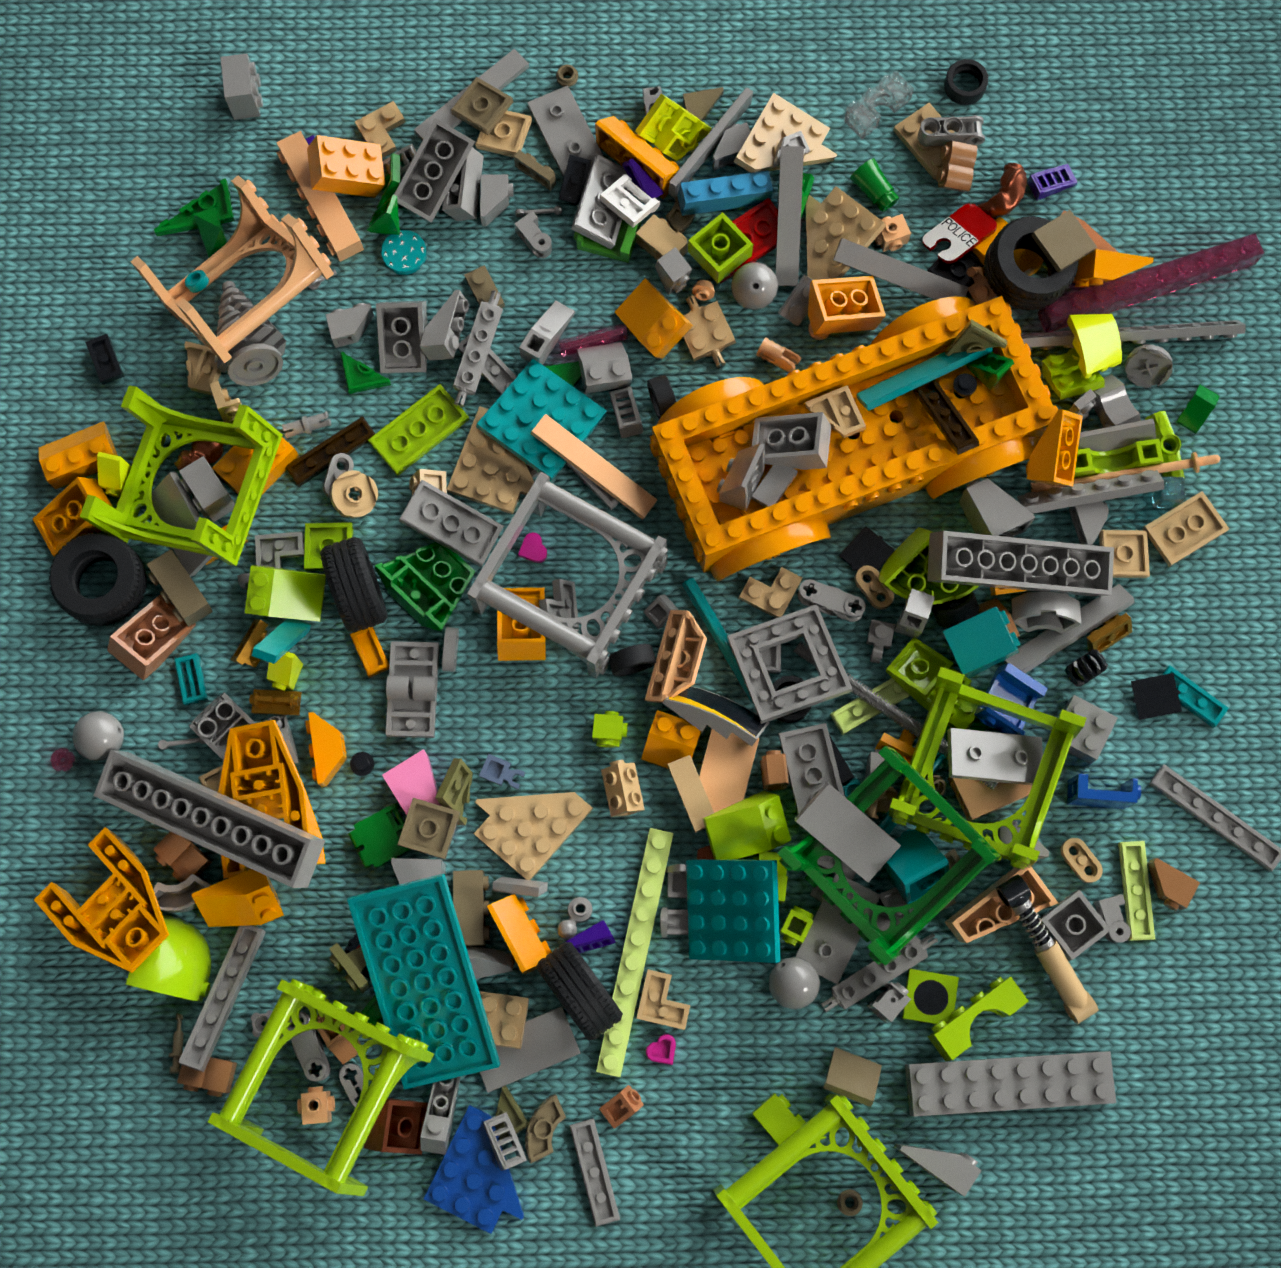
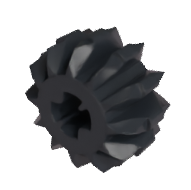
[1065,649,1108,687]

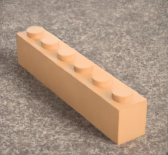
[276,131,364,262]

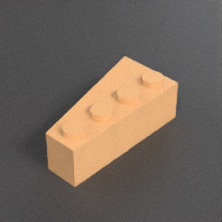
[945,867,1058,943]

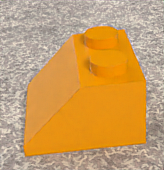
[641,710,701,769]

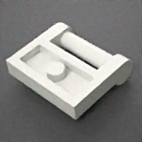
[599,174,660,228]

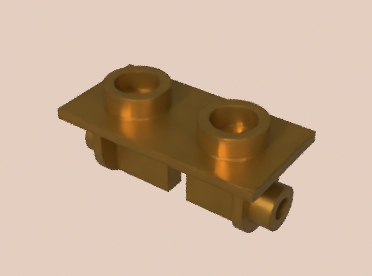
[249,689,302,716]

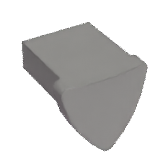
[666,864,687,898]
[660,907,688,938]

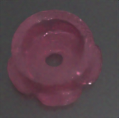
[51,748,75,771]

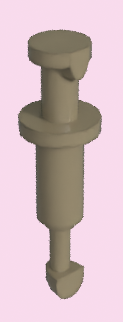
[168,1013,184,1074]

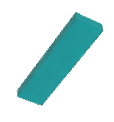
[252,618,311,664]

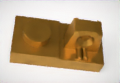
[1086,613,1133,653]
[230,619,268,668]

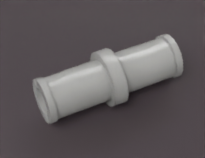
[282,411,331,439]

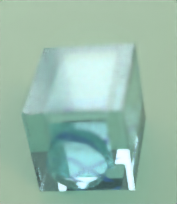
[1152,477,1186,508]

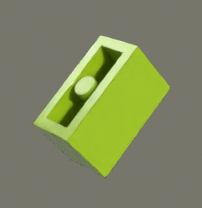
[752,1093,806,1146]

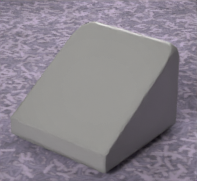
[643,594,679,629]

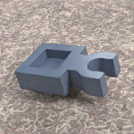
[479,754,526,790]

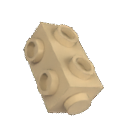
[601,760,645,817]

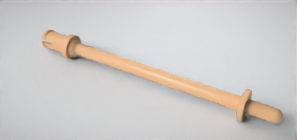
[1031,452,1220,492]

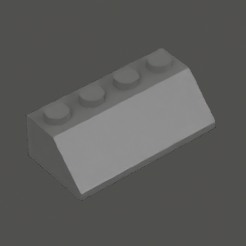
[394,118,475,223]

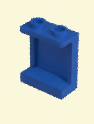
[974,663,1048,735]
[1067,774,1141,809]

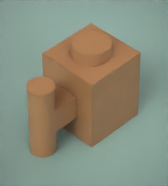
[967,267,997,305]

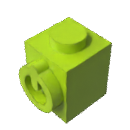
[592,711,628,748]
[779,906,814,946]

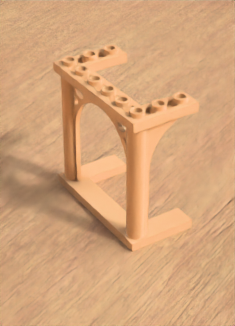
[130,176,334,363]

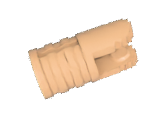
[756,337,801,372]

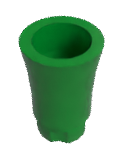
[850,158,899,212]

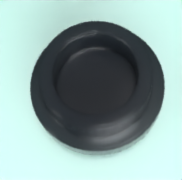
[953,373,977,397]
[350,752,374,776]

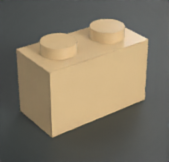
[636,214,688,260]

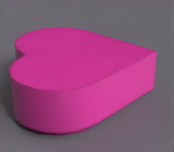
[518,532,547,563]
[646,1034,676,1065]

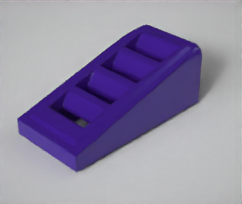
[622,158,664,204]
[1027,164,1078,201]
[562,920,616,953]

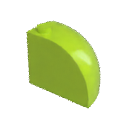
[879,527,979,604]
[126,915,211,1002]

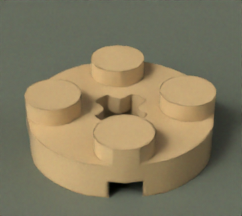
[330,470,378,518]

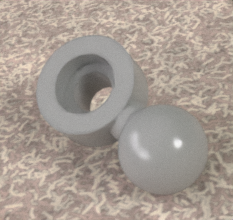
[557,897,593,939]

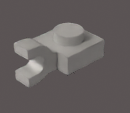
[1068,389,1097,423]
[866,619,895,664]

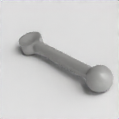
[515,206,562,217]
[158,737,206,750]

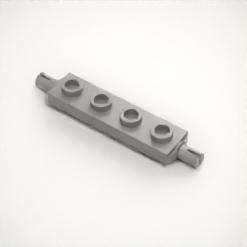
[453,290,503,407]
[820,933,938,1013]

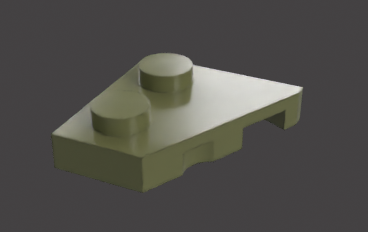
[435,758,473,825]

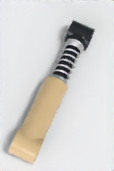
[996,874,1099,1025]

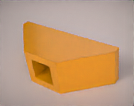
[305,712,347,787]

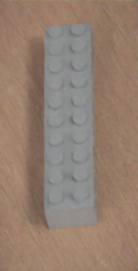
[94,750,326,888]

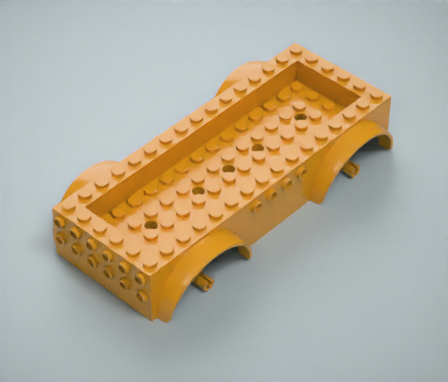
[649,296,1058,582]

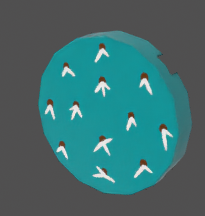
[381,230,427,275]

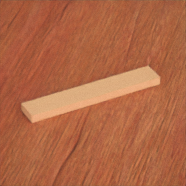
[530,414,657,520]

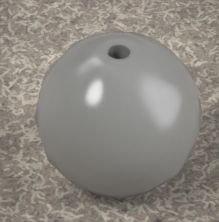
[731,262,778,310]
[72,711,124,761]
[768,957,820,1010]

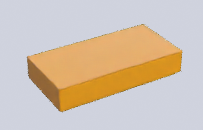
[350,627,390,678]

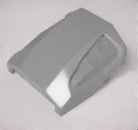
[189,692,255,761]

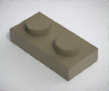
[514,150,556,191]
[464,265,505,308]

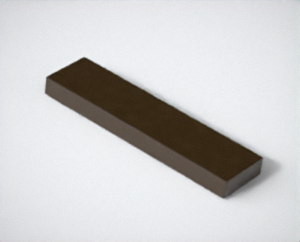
[913,379,979,455]
[285,416,375,487]

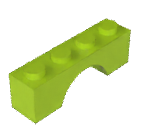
[1074,439,1164,478]
[927,976,1029,1062]

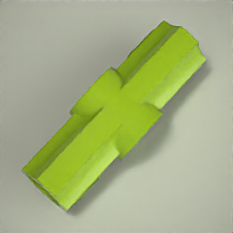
[1145,411,1185,483]

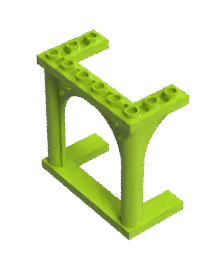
[80,385,283,566]
[888,667,1087,870]
[208,978,434,1196]
[713,1093,939,1268]

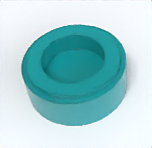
[185,270,209,293]

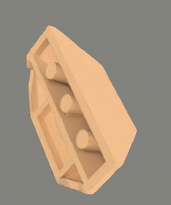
[645,610,707,703]

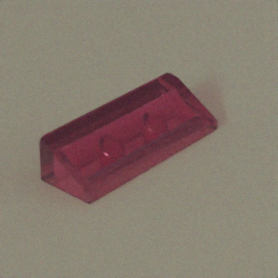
[558,323,627,356]

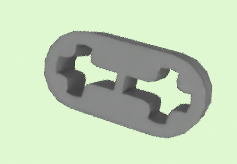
[442,627,459,672]
[339,1064,363,1107]

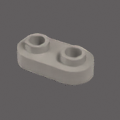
[323,453,354,498]

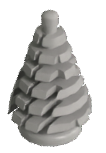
[215,281,286,386]

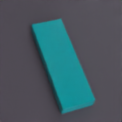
[1162,665,1229,728]

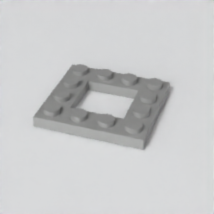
[727,604,852,724]

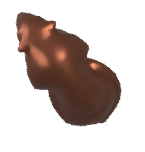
[977,163,1027,218]
[174,441,223,470]

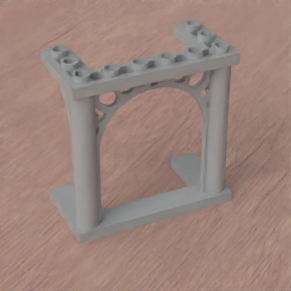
[467,472,669,679]

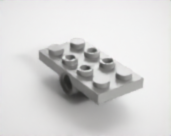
[386,641,440,738]

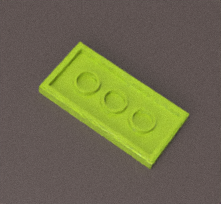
[368,384,470,476]

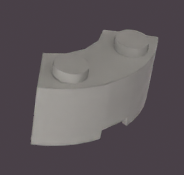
[1092,374,1141,428]
[1012,592,1081,634]
[153,874,212,913]

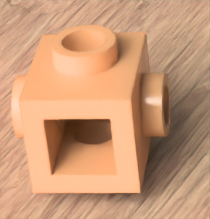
[874,214,911,252]
[297,1086,335,1125]

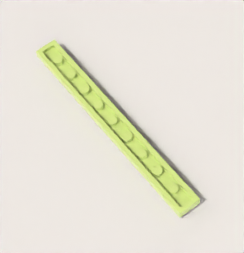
[596,828,674,1077]

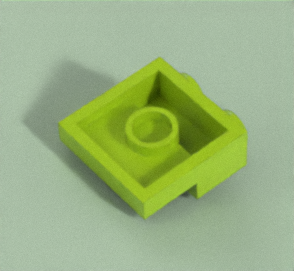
[1042,348,1105,400]

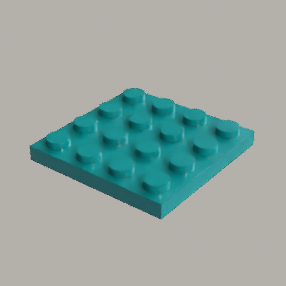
[476,359,607,481]
[686,859,780,963]

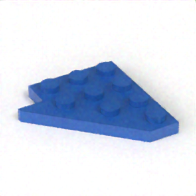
[424,1105,524,1234]

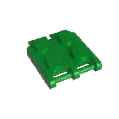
[348,803,411,869]

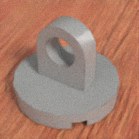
[1125,344,1173,388]

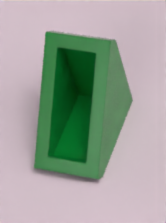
[1176,384,1220,434]

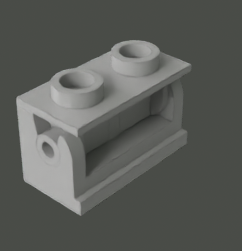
[866,982,911,1023]

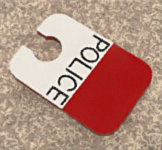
[923,203,997,264]

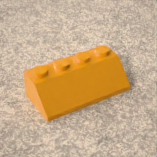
[595,116,680,199]

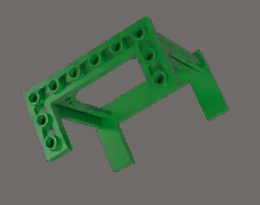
[777,746,1001,966]

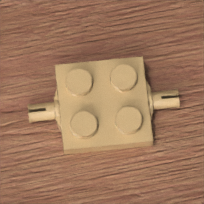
[683,296,736,368]

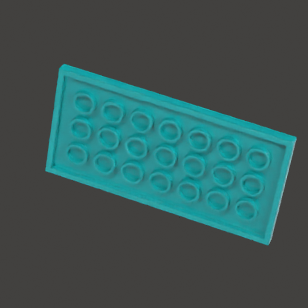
[347,873,501,1090]

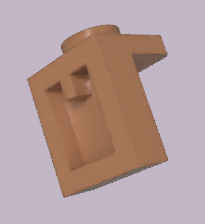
[599,1085,644,1129]

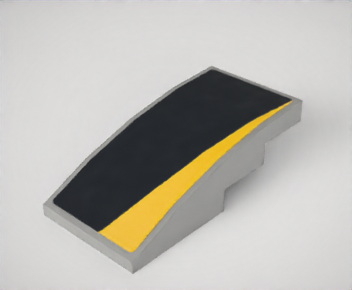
[663,686,770,746]

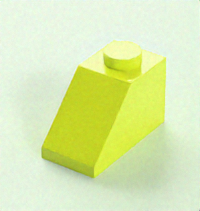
[97,452,132,498]
[266,652,303,692]

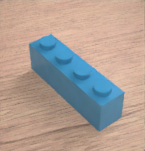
[677,171,773,216]

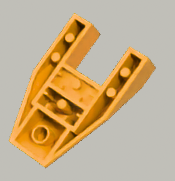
[218,720,326,879]
[34,827,169,973]

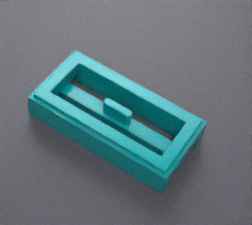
[174,653,208,706]

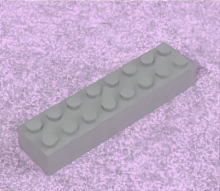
[927,531,1114,597]
[905,1051,1116,1117]

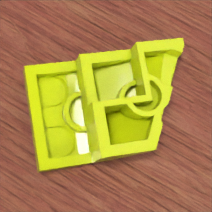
[635,94,712,161]
[1067,314,1122,378]

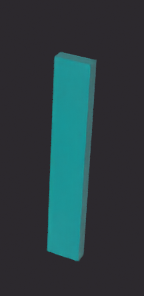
[856,348,993,411]

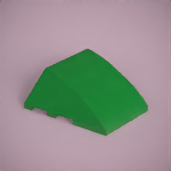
[374,542,475,632]

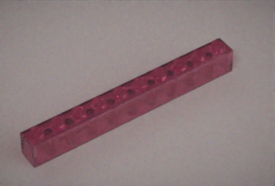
[1037,233,1264,332]

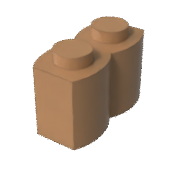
[936,141,977,192]
[760,750,789,791]
[153,831,212,882]
[177,1057,237,1097]

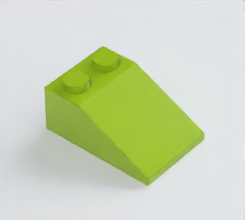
[245,565,326,622]
[703,791,791,860]

